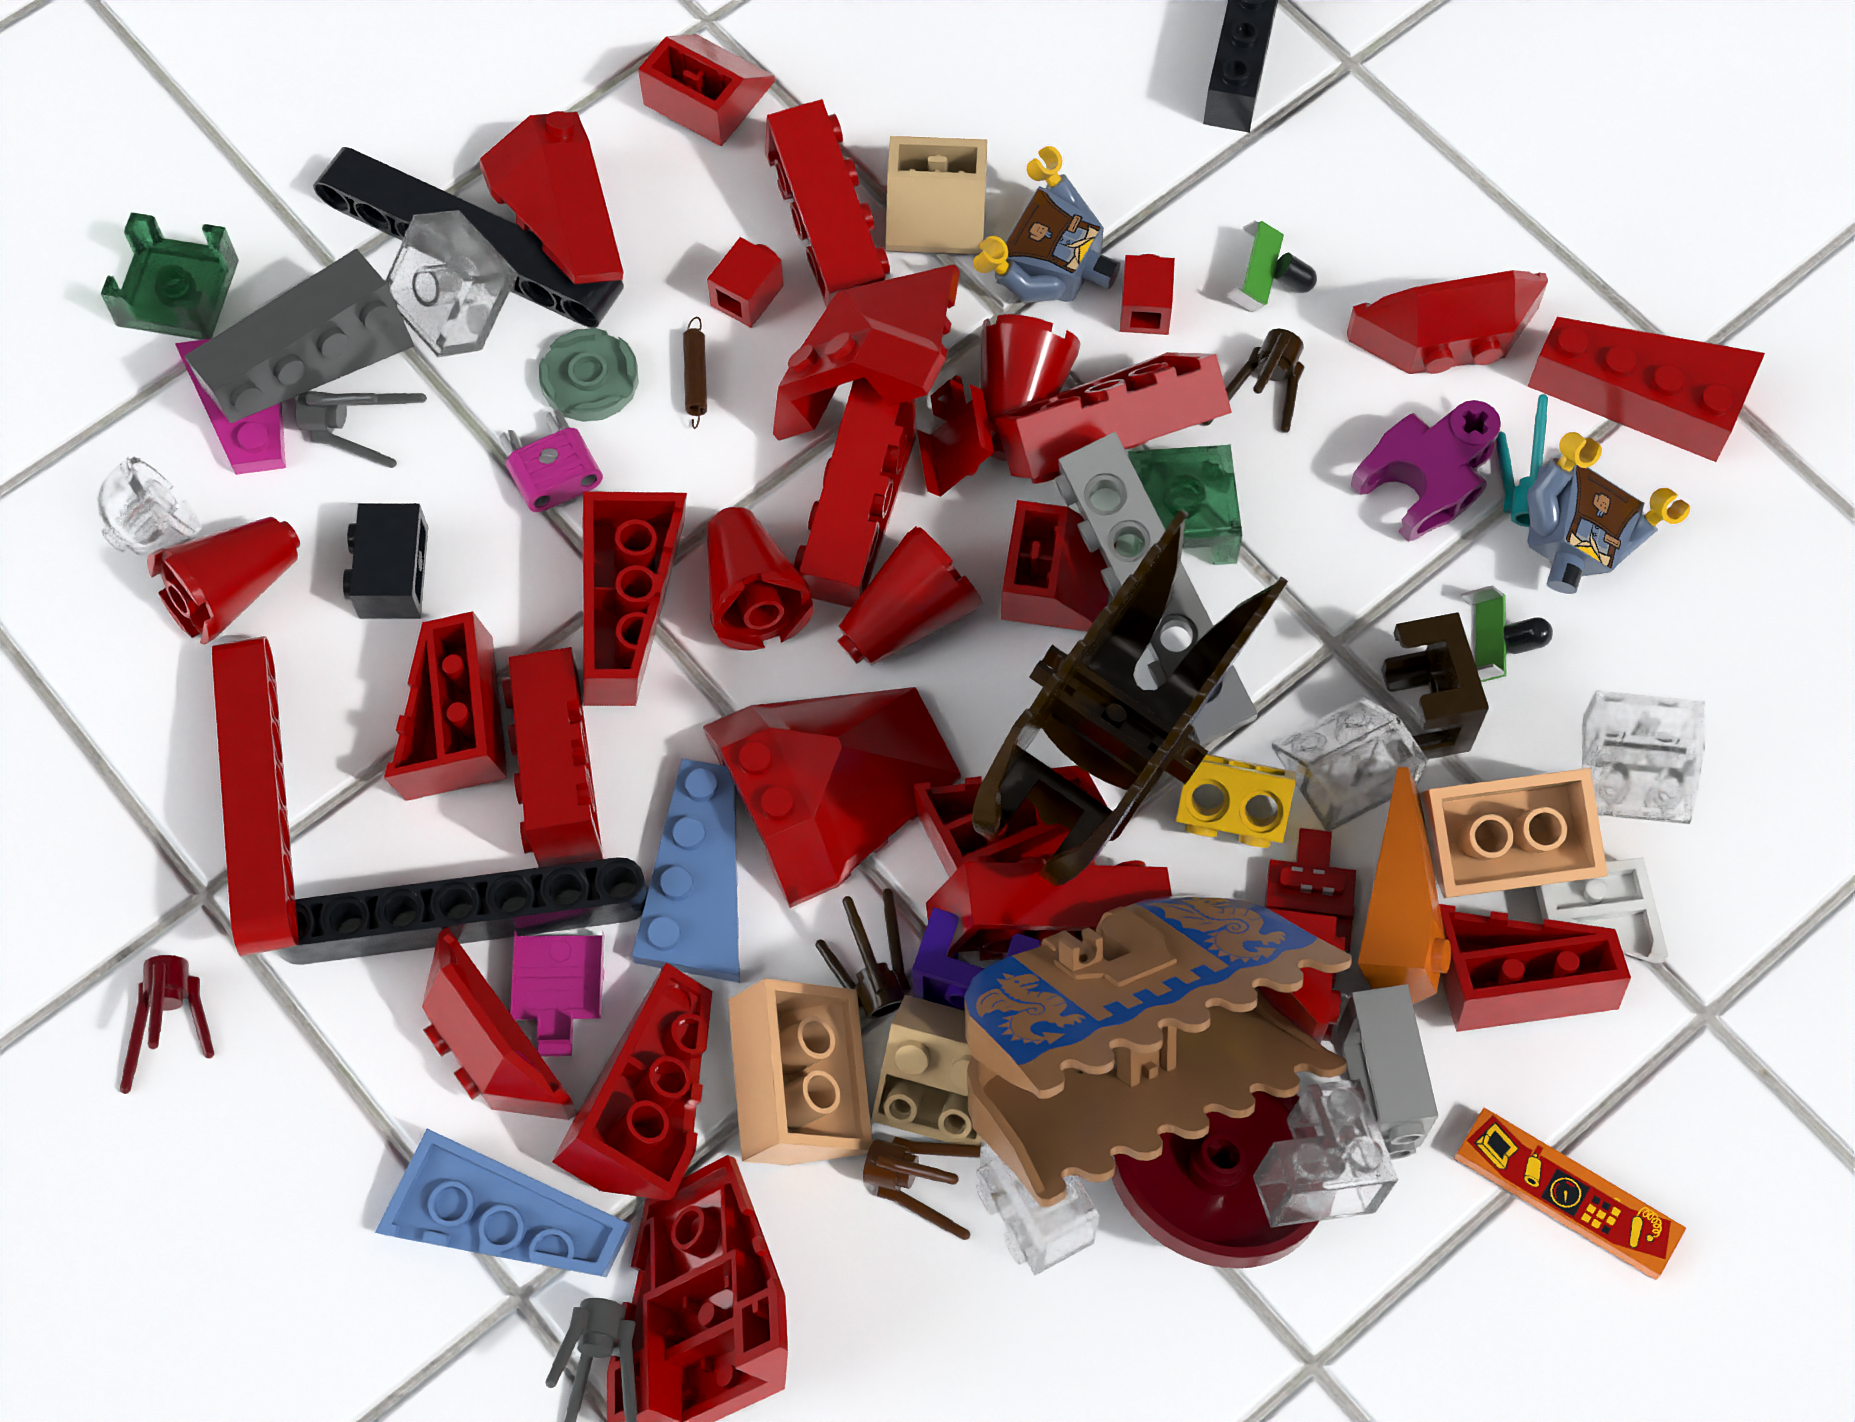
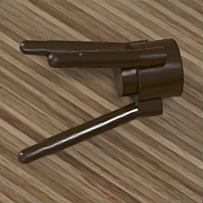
[1202,328,1305,433]
[815,888,911,1019]

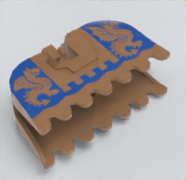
[964,896,1352,1207]

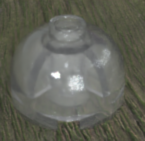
[97,456,202,557]

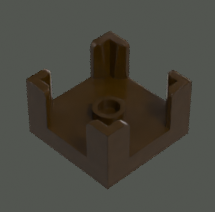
[1381,612,1489,763]

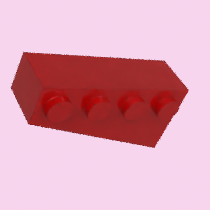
[765,99,890,308]
[794,377,916,608]
[926,856,1172,961]

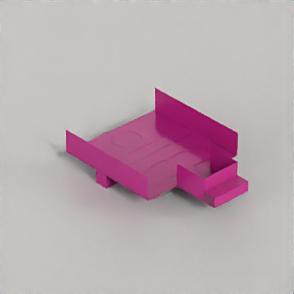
[510,929,605,1057]

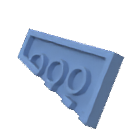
[632,758,740,983]

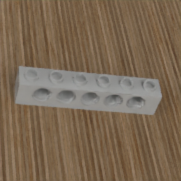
[1054,431,1258,746]

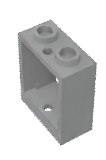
[1337,984,1439,1160]

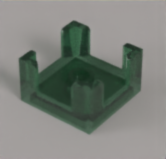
[101,212,239,340]
[1128,444,1243,565]

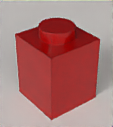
[707,237,784,328]
[1119,254,1175,335]

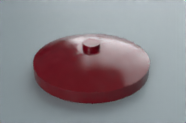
[1112,1091,1334,1269]

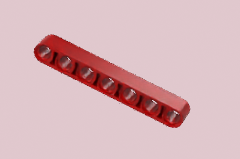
[212,636,299,957]

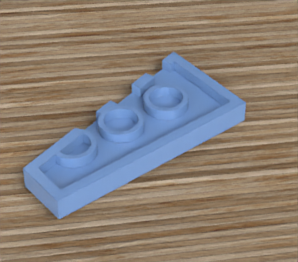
[375,1128,632,1278]

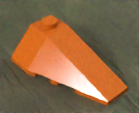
[1358,767,1451,1004]

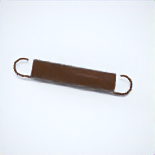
[683,316,707,429]

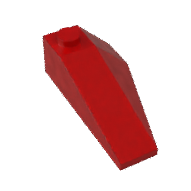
[552,962,713,1201]

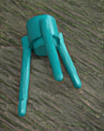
[1496,394,1548,527]

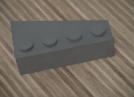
[185,248,415,423]

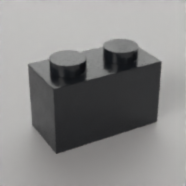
[343,503,429,619]

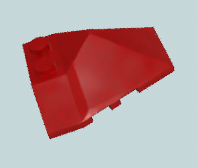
[773,264,960,441]
[703,687,961,908]
[607,1155,788,1422]

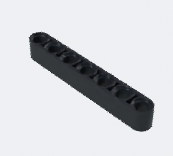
[313,147,624,328]
[277,857,648,965]

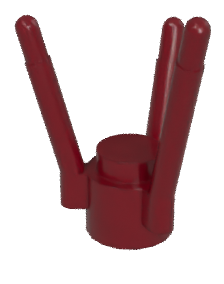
[120,955,214,1094]

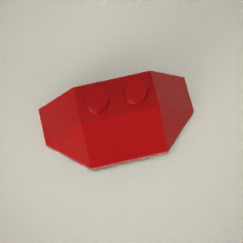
[1347,270,1548,374]
[422,927,577,1120]

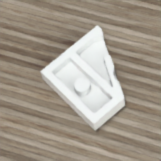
[1535,857,1669,963]

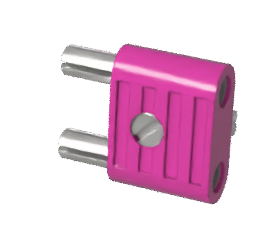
[499,409,603,512]

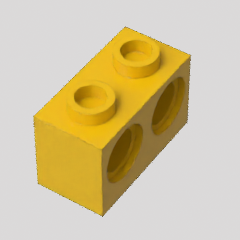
[1176,754,1296,848]

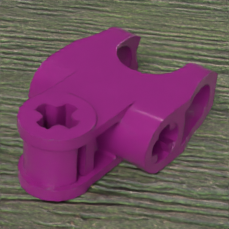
[1351,400,1501,542]

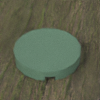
[539,328,639,422]

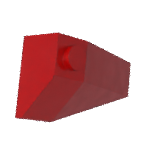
[480,111,624,284]

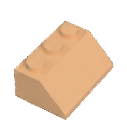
[1420,768,1608,898]
[728,978,872,1165]

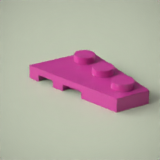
[175,338,286,475]

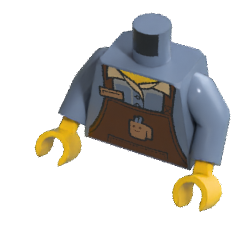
[973,146,1121,303]
[1527,432,1690,594]

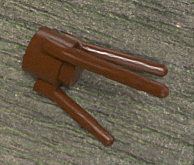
[863,1136,1001,1240]

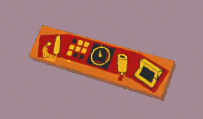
[1454,1107,1686,1280]

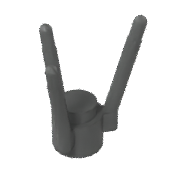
[296,391,427,468]
[545,1298,637,1422]

